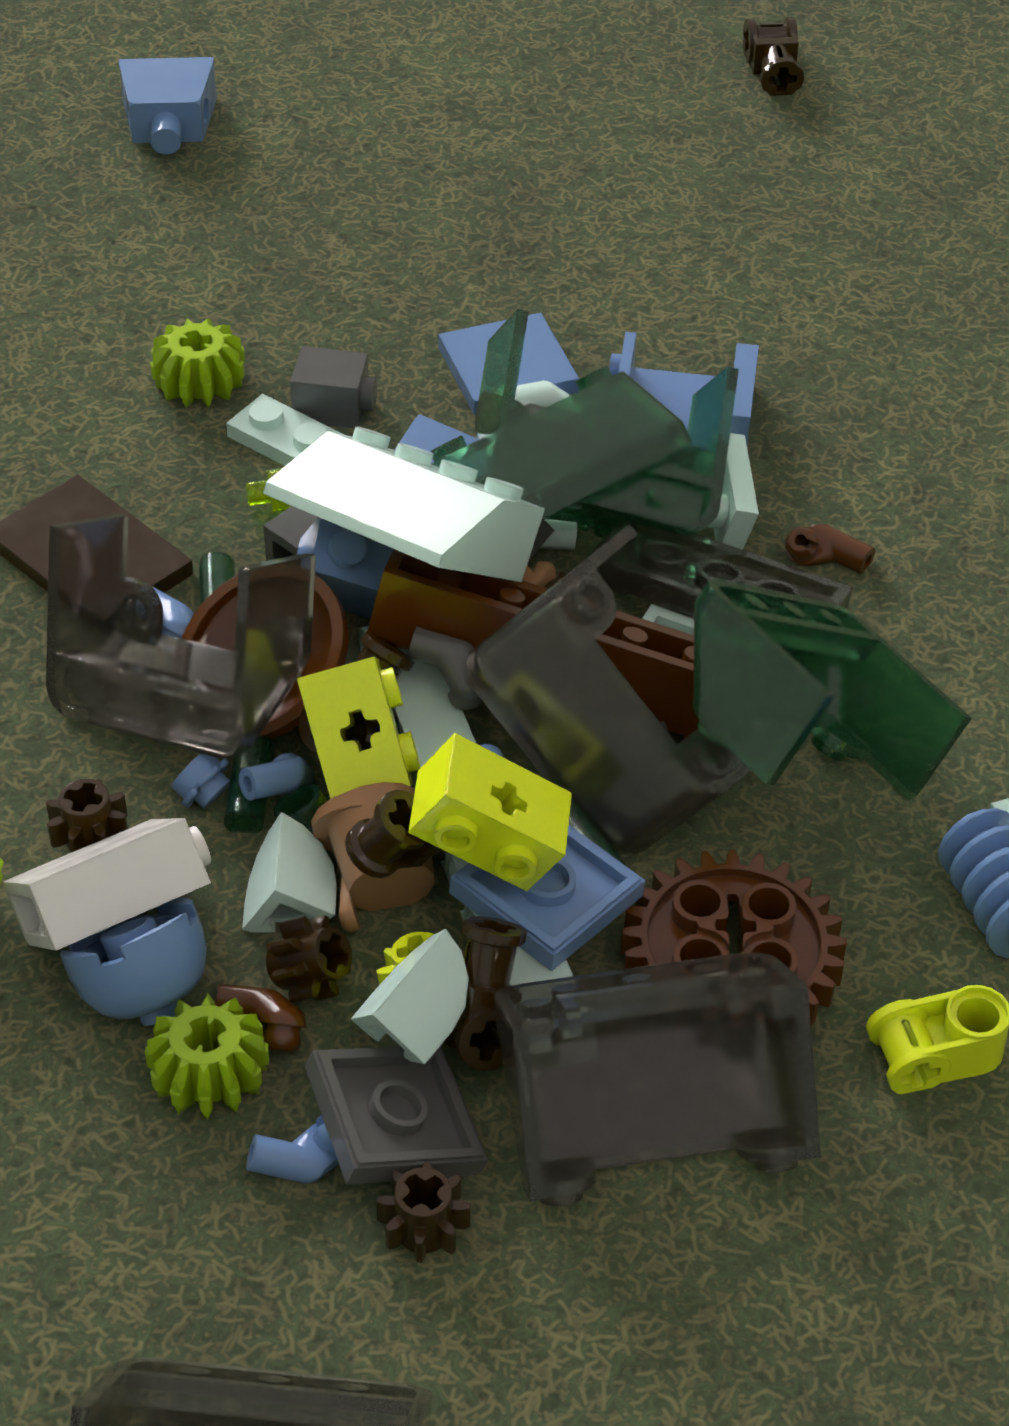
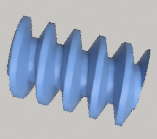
[938,808,1009,958]

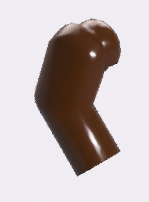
[785,524,876,574]
[215,984,306,1052]

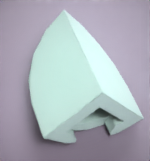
[242,812,337,932]
[351,928,469,1064]

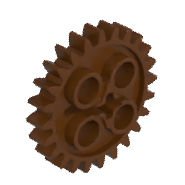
[620,850,847,1047]

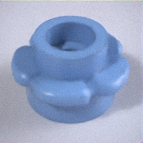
[171,750,231,809]

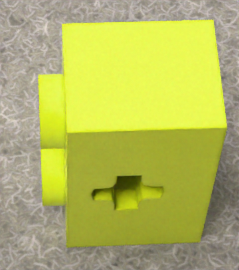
[297,656,421,799]
[408,733,572,891]

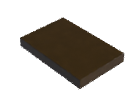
[0,474,194,634]

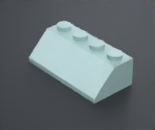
[263,427,545,582]

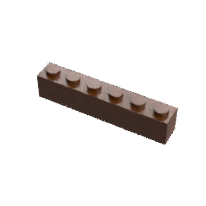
[367,549,761,751]

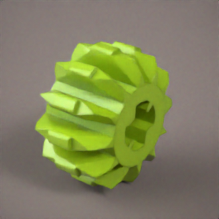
[150,318,245,408]
[145,992,269,1120]

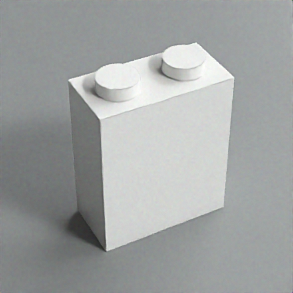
[2,818,211,951]

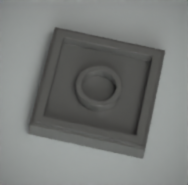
[304,1045,488,1185]

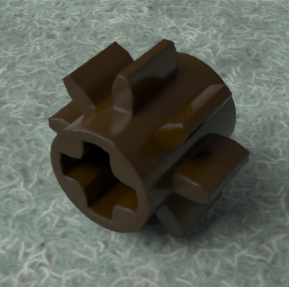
[46,779,128,853]
[266,915,352,1003]
[376,1162,471,1263]

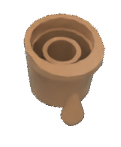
[311,782,435,933]

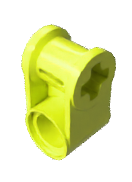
[866,985,1009,1094]

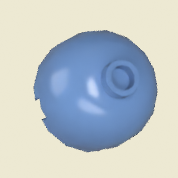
[60,897,207,1026]

